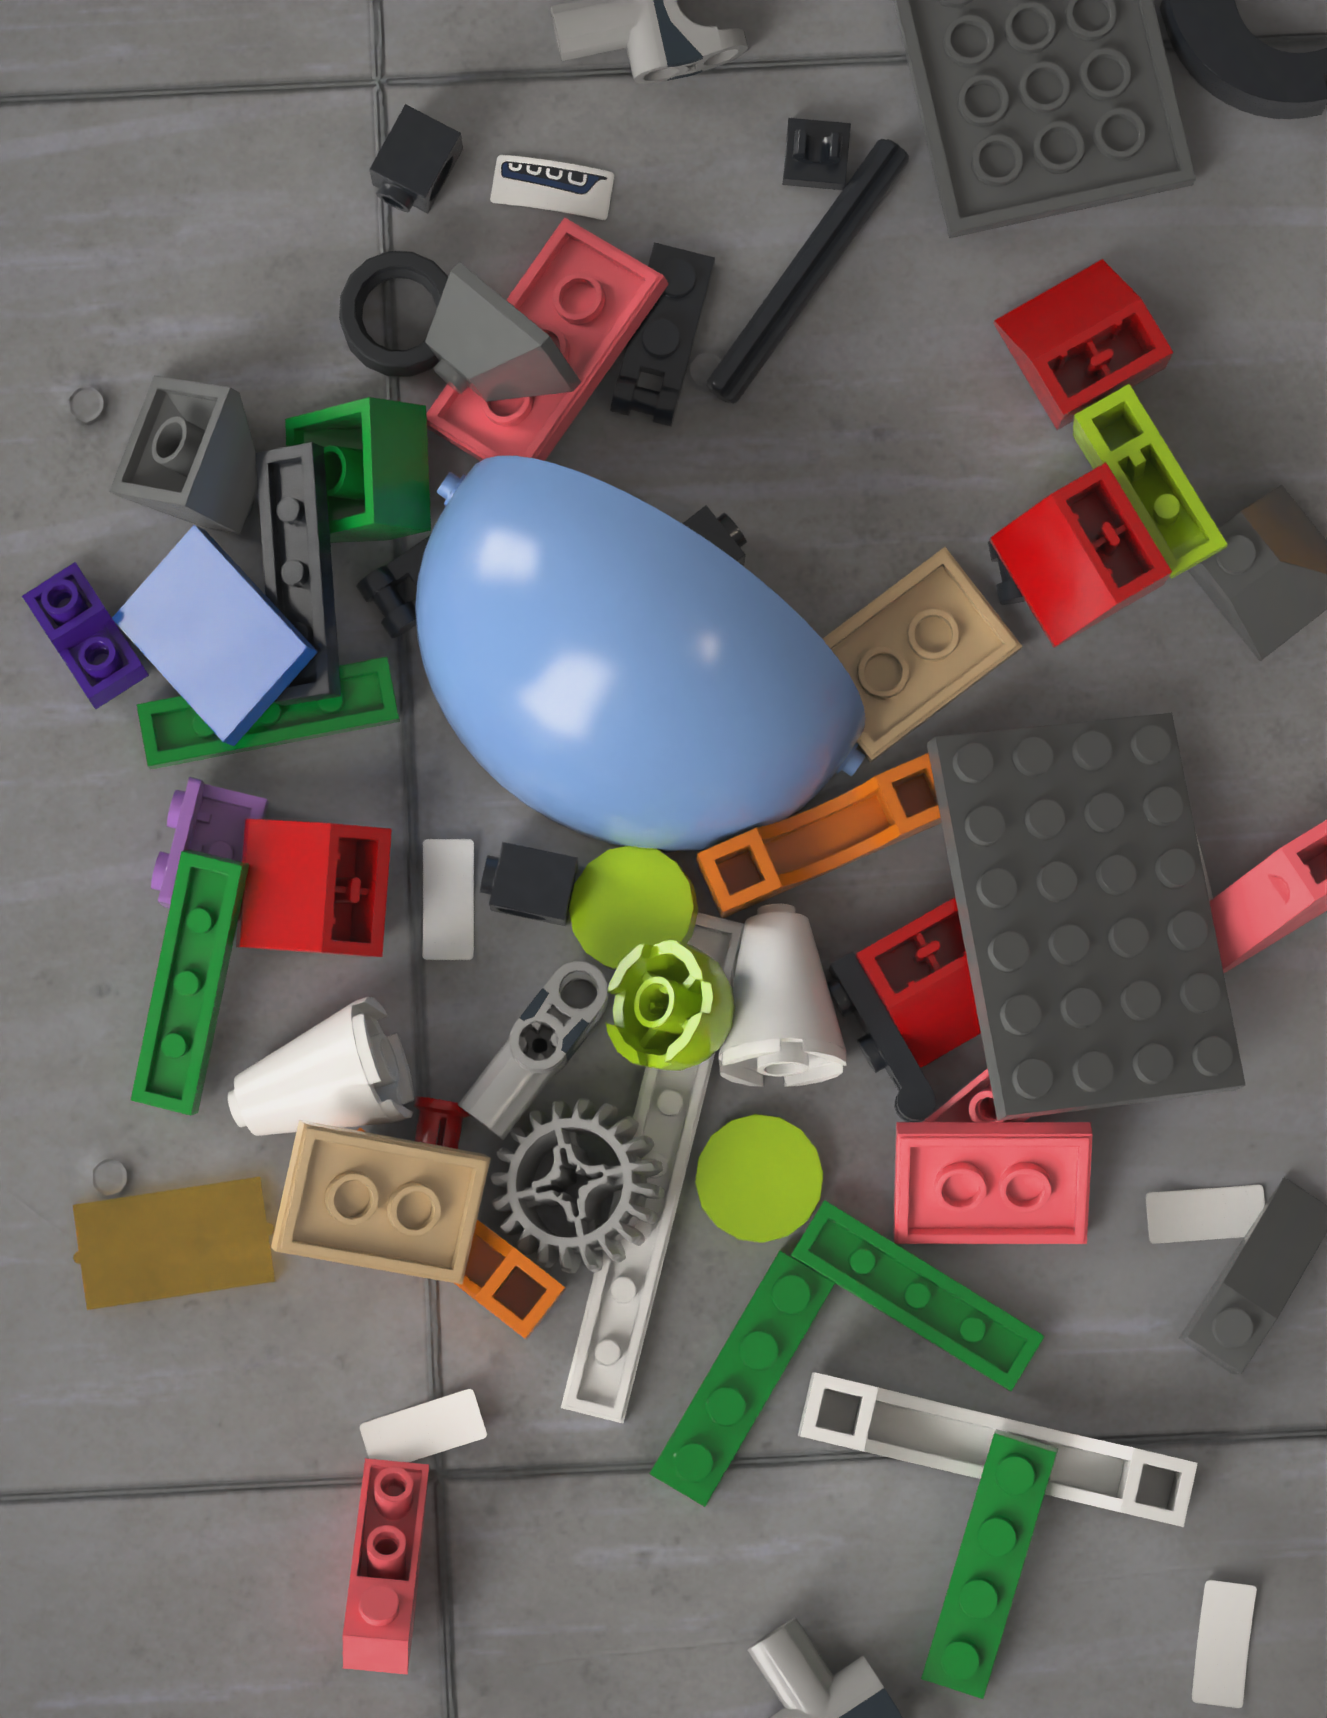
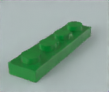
[136,657,400,770]
[131,849,249,1116]
[790,1200,1045,1391]
[649,1250,835,1507]
[921,1429,1059,1699]

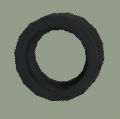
[339,251,448,377]

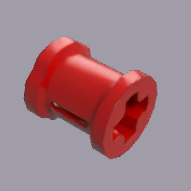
[414,1096,470,1149]

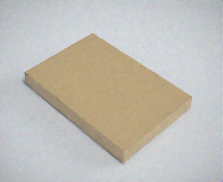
[823,547,1022,763]
[271,1120,491,1284]

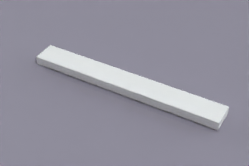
[561,913,745,1423]

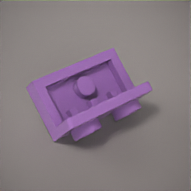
[151,777,269,909]

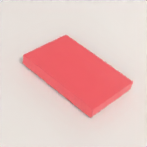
[893,1122,1093,1244]

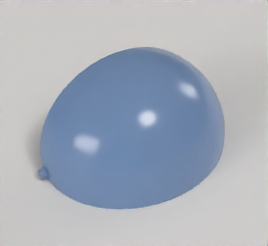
[415,456,866,852]

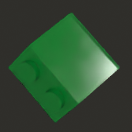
[285,397,431,543]

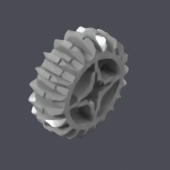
[490,1098,665,1274]

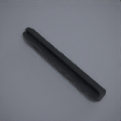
[707,139,909,404]

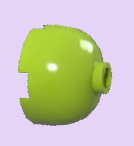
[606,940,735,1071]

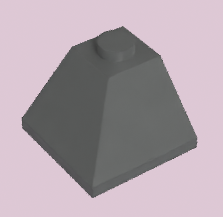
[425,262,581,402]
[109,375,258,534]
[1188,485,1327,661]

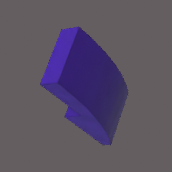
[22,562,149,709]

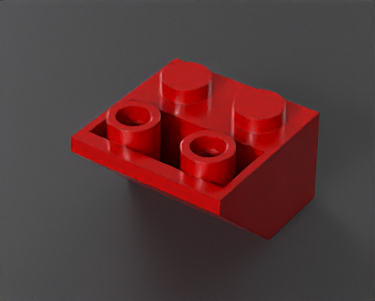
[993,259,1174,430]
[989,462,1172,648]
[236,819,392,957]
[855,897,981,1069]

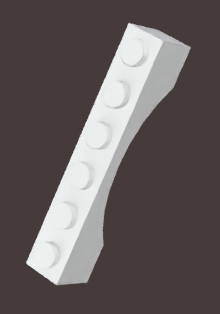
[798,1372,1198,1527]

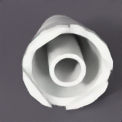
[718,904,847,1087]
[228,997,414,1136]

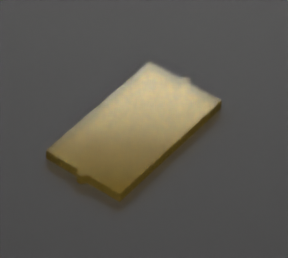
[72,1177,276,1310]

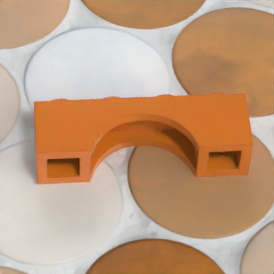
[696,753,942,918]
[357,1127,566,1340]

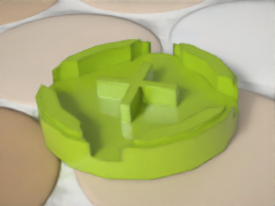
[569,846,698,970]
[695,1114,823,1243]

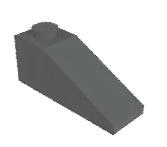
[1179,1177,1327,1374]

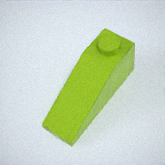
[1073,384,1228,579]

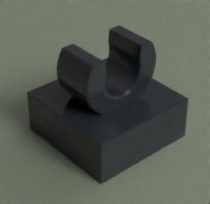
[782,118,851,190]

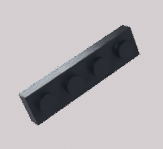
[256,442,341,706]

